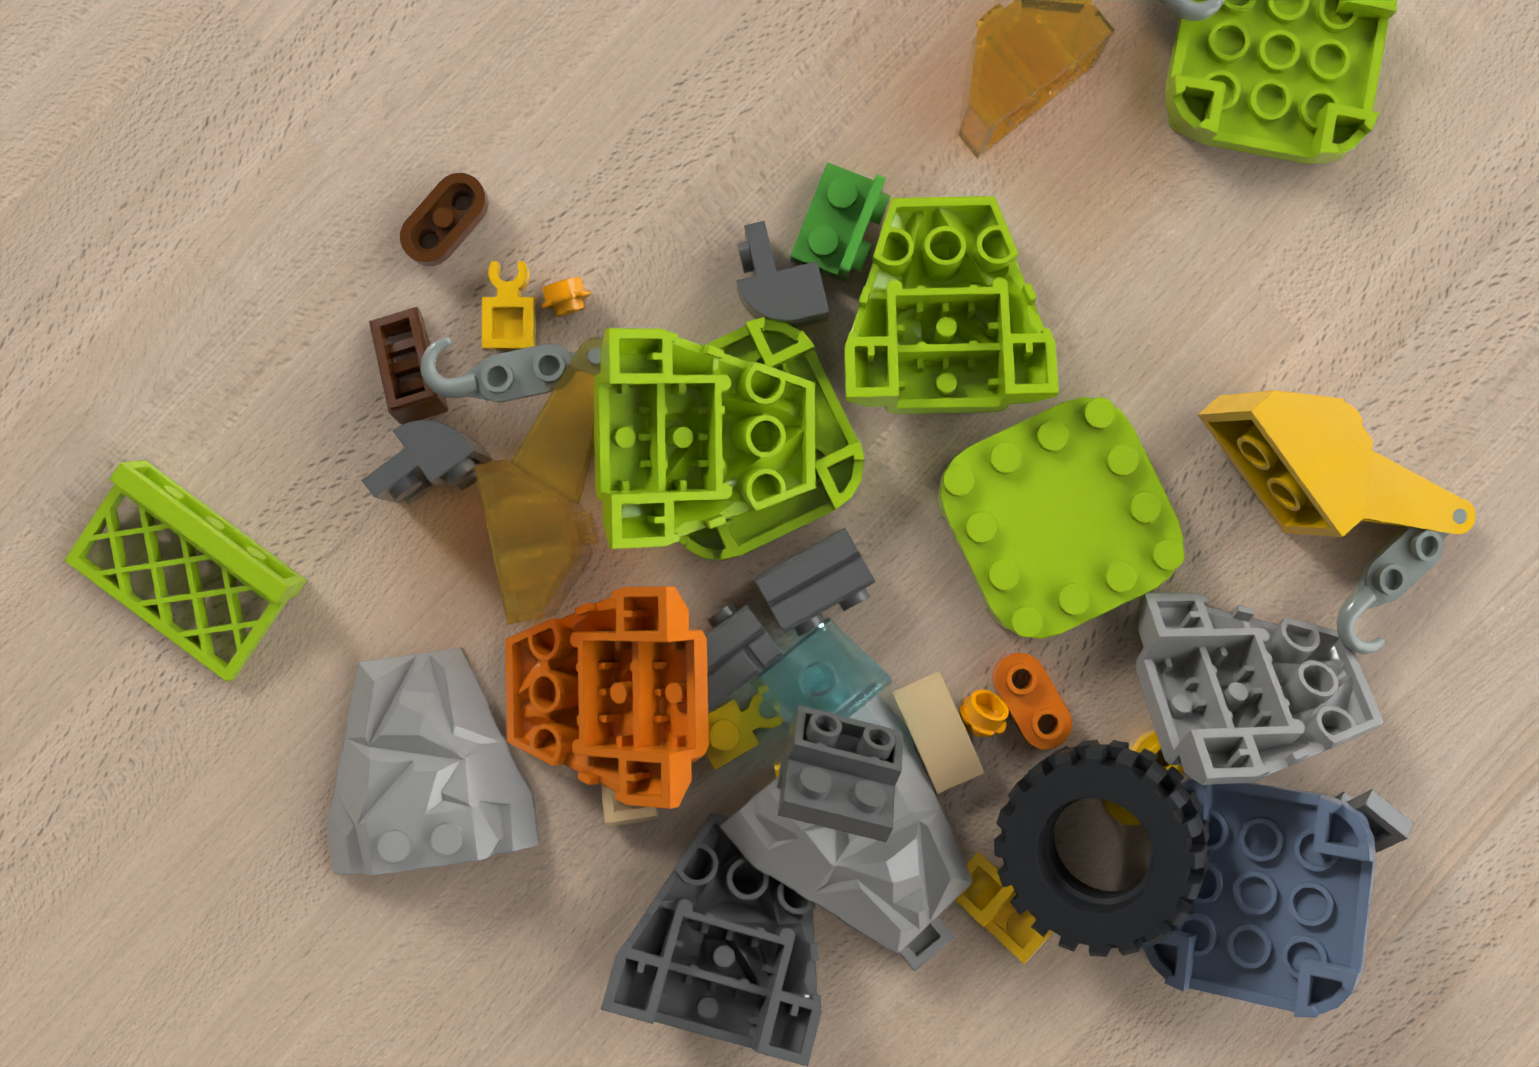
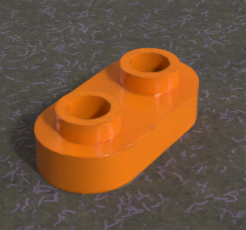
[992,652,1072,749]

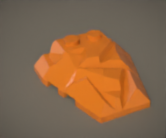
[505,586,709,809]

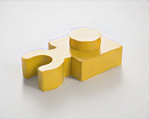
[482,261,536,351]
[705,688,786,770]

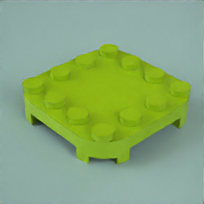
[1165,0,1397,164]
[679,317,865,561]
[937,397,1185,639]

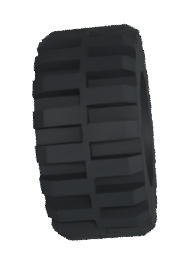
[994,739,1210,957]

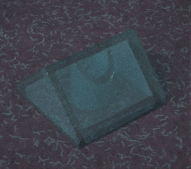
[749,617,893,733]

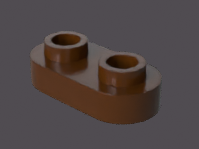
[400,173,489,266]

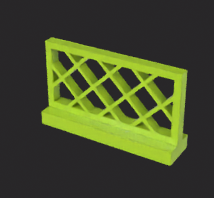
[64,460,308,682]

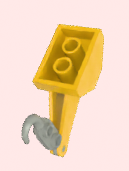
[1198,390,1476,655]

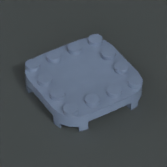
[1141,779,1376,1018]

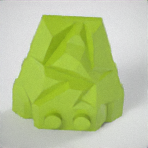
[844,196,1059,414]
[594,328,815,549]

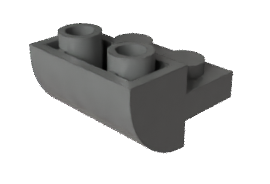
[362,420,493,504]
[777,705,903,842]

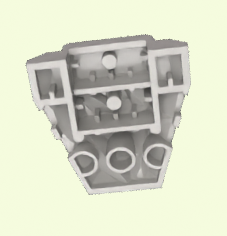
[1136,592,1384,785]
[327,647,540,876]
[718,690,973,954]

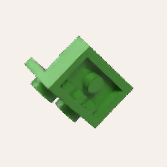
[790,162,890,282]

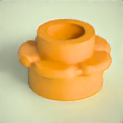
[542,277,591,317]
[959,689,1009,737]

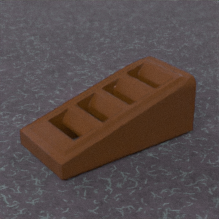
[369,307,448,425]

